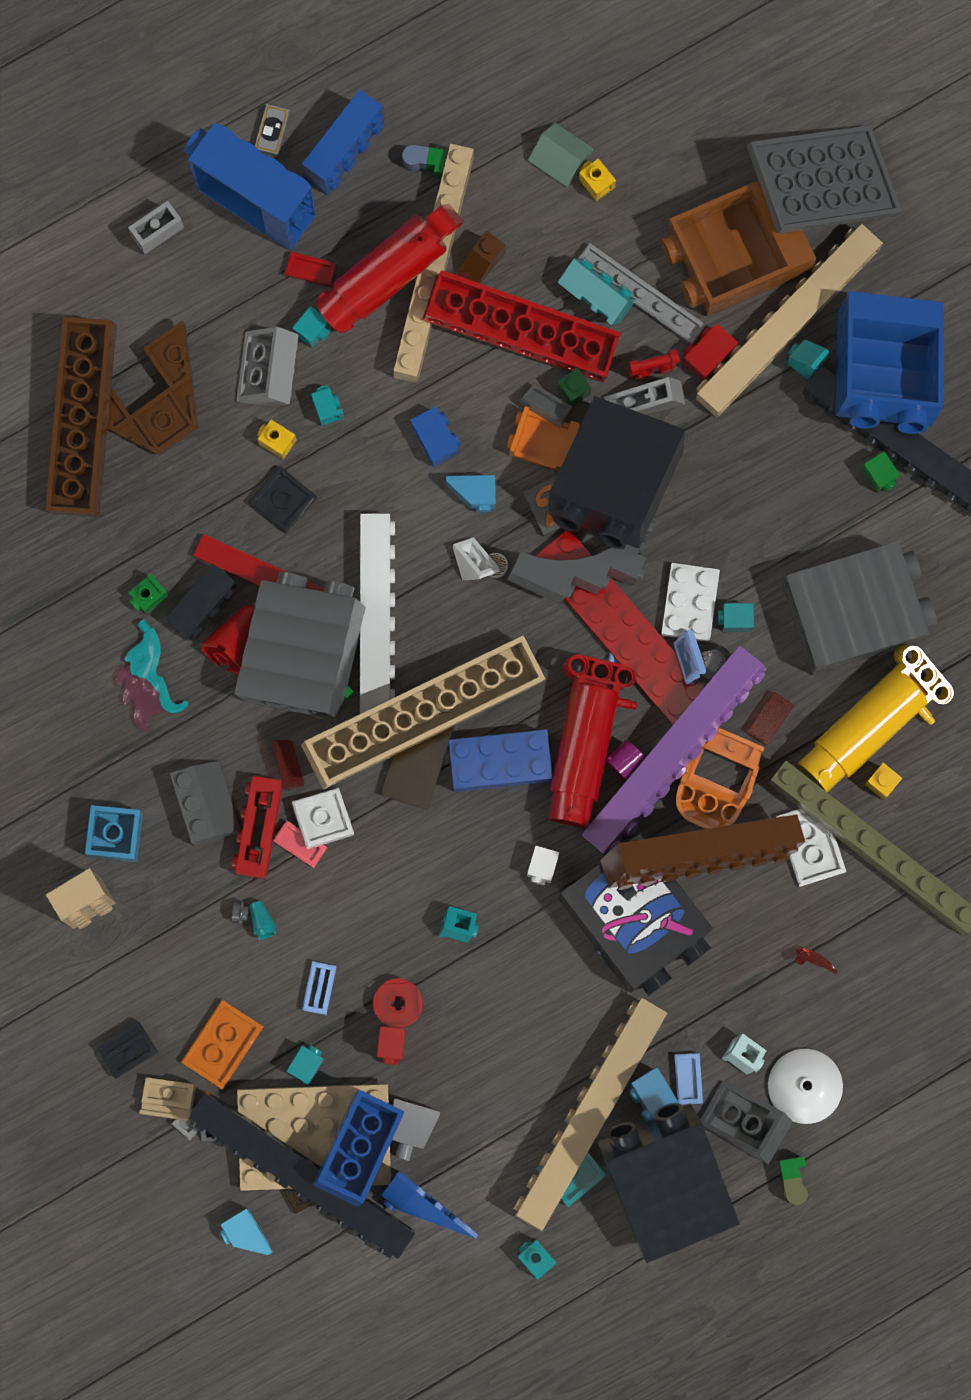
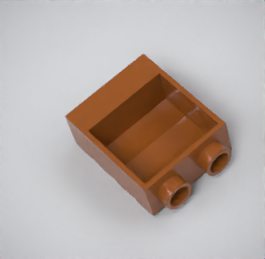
[660,180,816,317]

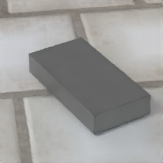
[519,383,574,428]

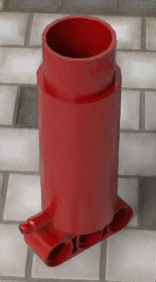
[316,203,464,334]
[548,654,637,828]

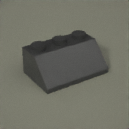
[170,761,241,847]

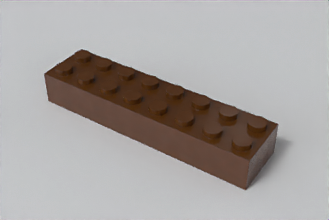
[45,317,117,517]
[601,814,806,890]

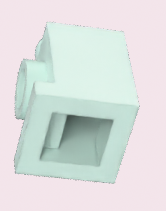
[722,1034,766,1075]

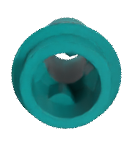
[249,901,277,940]

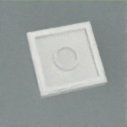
[292,788,354,849]

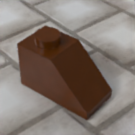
[457,231,506,284]

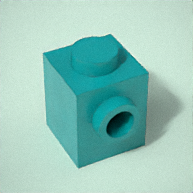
[293,306,331,348]
[518,1239,556,1280]

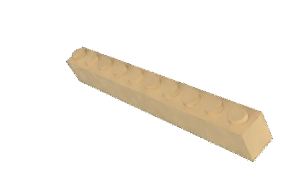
[394,144,474,384]
[696,224,883,418]
[513,998,667,1231]

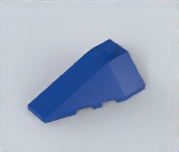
[381,1171,479,1239]

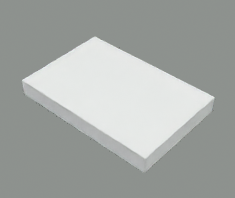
[776,809,846,887]

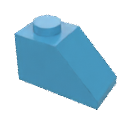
[446,475,496,513]

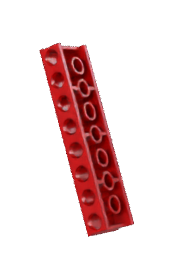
[422,270,621,383]

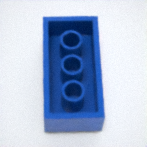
[302,89,385,195]
[449,730,552,792]
[312,1090,405,1207]

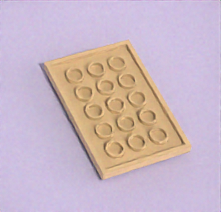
[237,1083,391,1191]

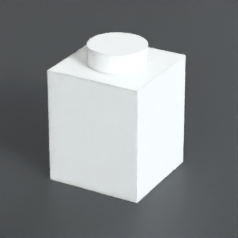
[527,846,559,886]

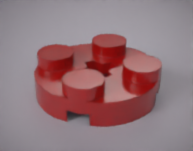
[373,978,423,1029]

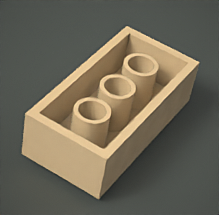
[46,868,116,930]

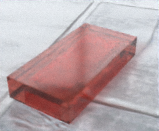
[747,692,795,746]

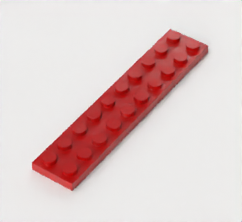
[535,531,705,726]

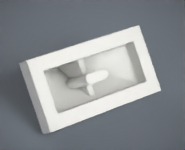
[453,537,500,581]

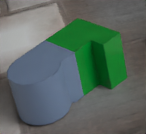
[402,145,448,179]

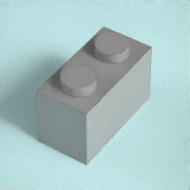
[128,201,184,255]

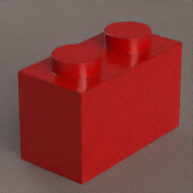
[683,323,738,382]
[377,1026,407,1065]

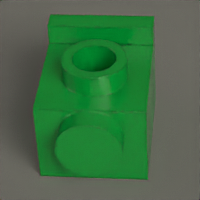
[128,573,168,614]

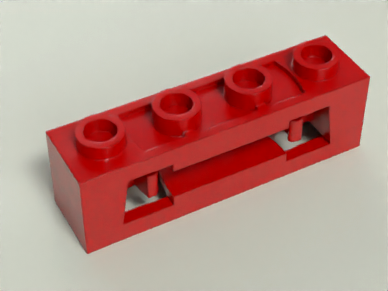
[232,776,283,880]

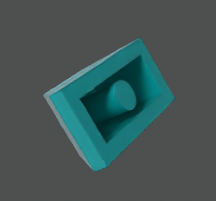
[787,340,829,381]

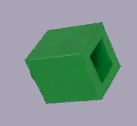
[861,452,900,493]

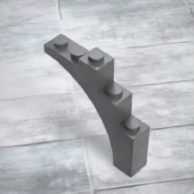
[507,520,656,604]

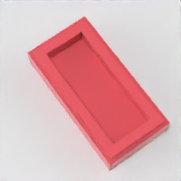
[273,820,327,868]

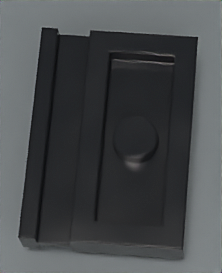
[97,1021,158,1079]

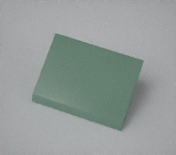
[528,123,594,188]

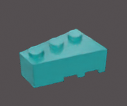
[558,257,637,325]

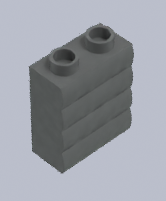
[782,541,937,676]
[235,572,366,721]

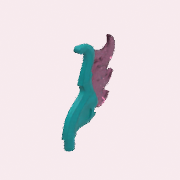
[116,619,189,732]

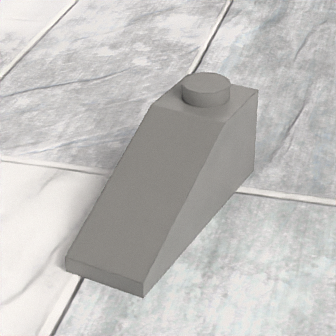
[604,377,685,414]

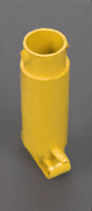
[797,644,953,793]

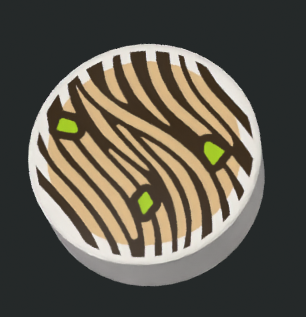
[489,553,508,578]

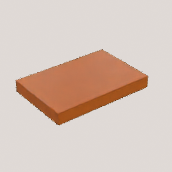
[181,1000,264,1090]

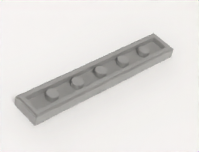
[578,243,707,345]

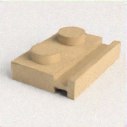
[140,1078,196,1121]

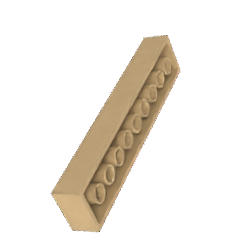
[301,635,545,789]

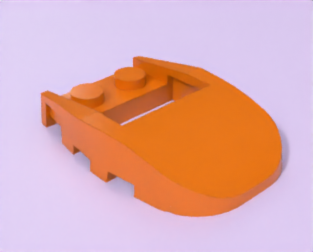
[676,727,765,829]

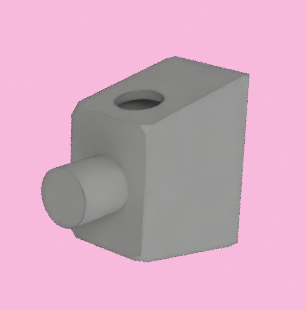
[392,1099,441,1161]

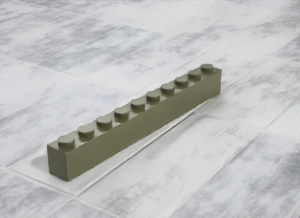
[768,761,971,936]

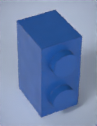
[410,407,461,467]

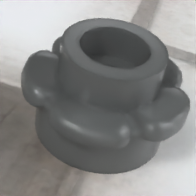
[231,901,248,925]

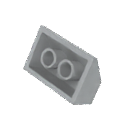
[236,327,299,407]

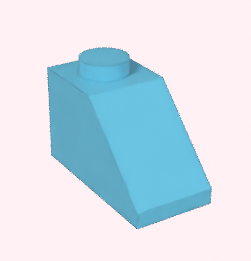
[220,1209,274,1255]

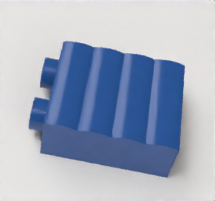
[185,123,316,252]
[835,291,944,434]

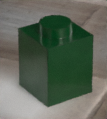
[557,368,591,406]

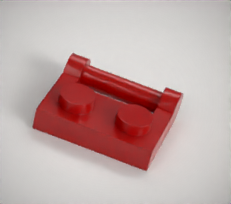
[627,349,680,381]

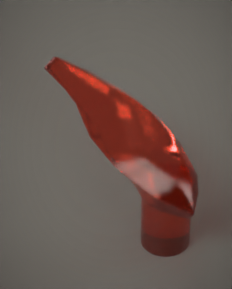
[796,948,838,974]

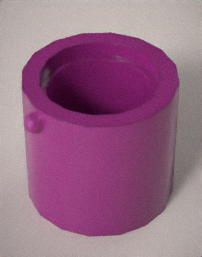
[605,739,645,782]

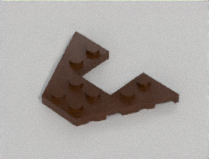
[108,320,199,455]

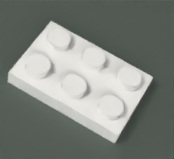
[661,563,720,642]

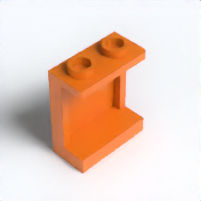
[507,406,580,472]

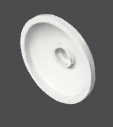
[768,1049,843,1124]

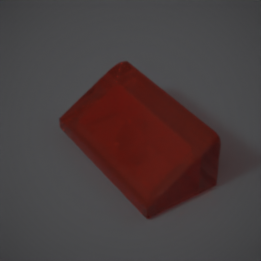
[272,739,304,791]

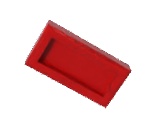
[285,252,337,288]

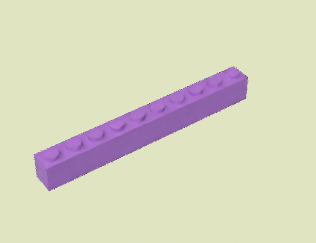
[582,646,767,855]

